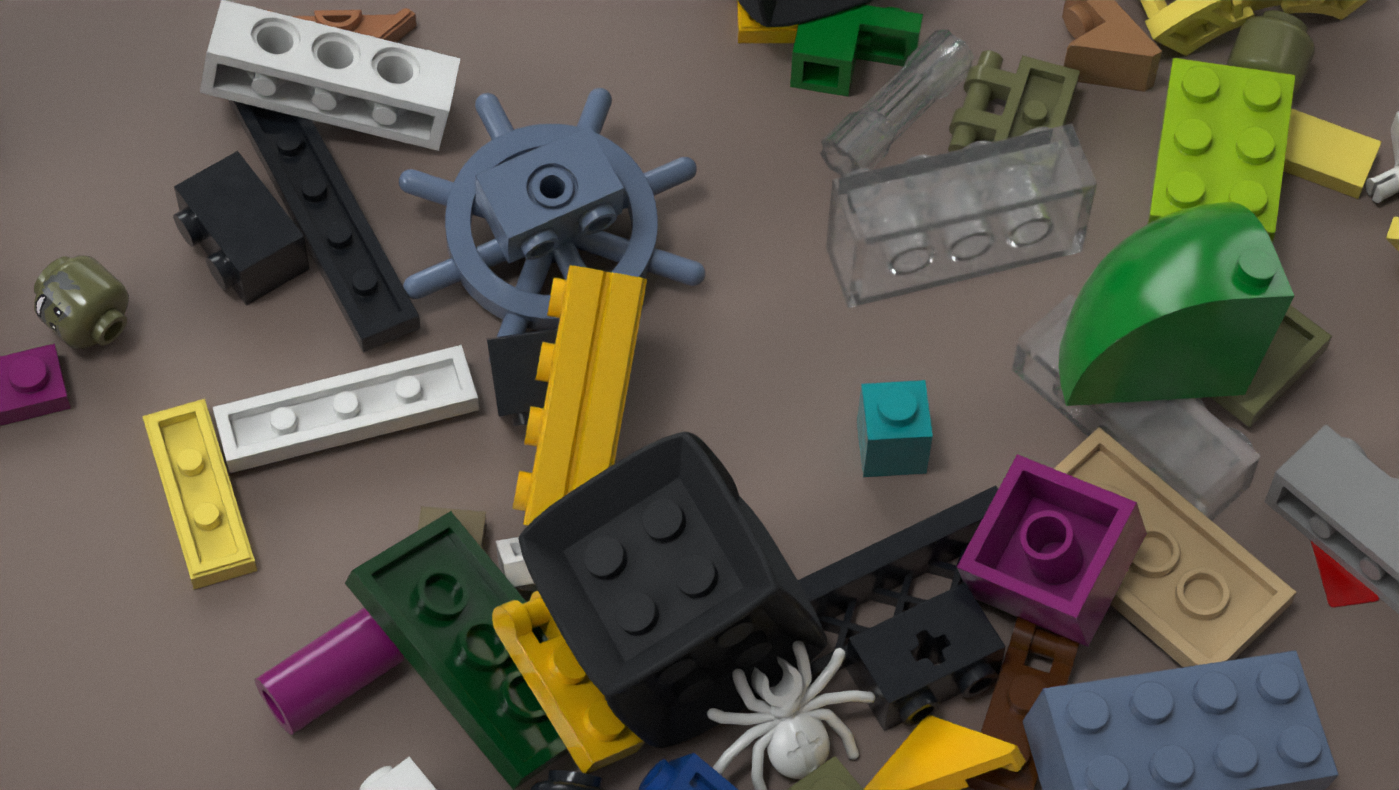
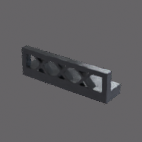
[798,485,998,684]

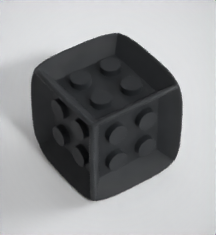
[518,431,827,748]

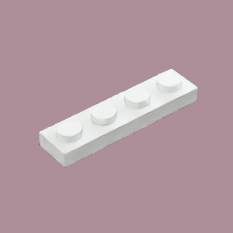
[212,345,479,473]

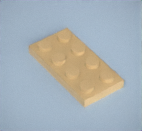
[1054,427,1296,667]

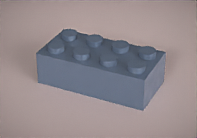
[1022,650,1339,790]

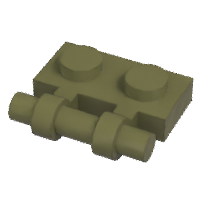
[948,50,1080,179]

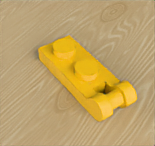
[492,590,645,774]

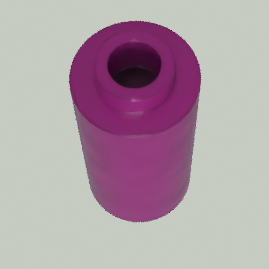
[255,608,404,735]

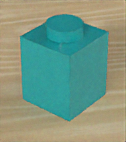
[857,380,933,477]

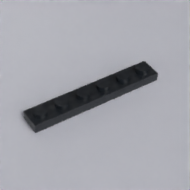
[228,100,421,353]

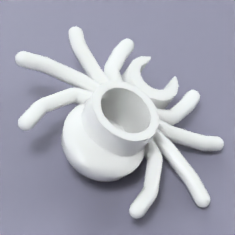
[707,640,875,790]

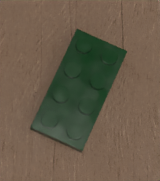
[345,511,569,790]

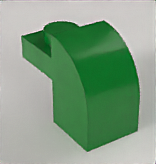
[790,3,923,97]

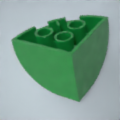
[1058,202,1294,406]

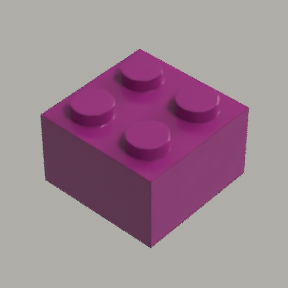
[957,454,1147,647]

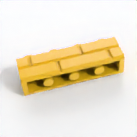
[512,265,647,525]

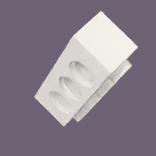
[200,0,460,151]

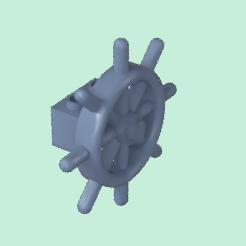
[399,88,705,362]

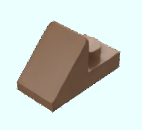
[1062,0,1162,92]

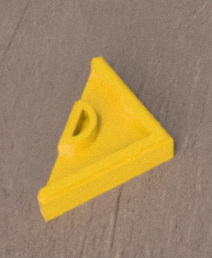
[864,715,1026,790]

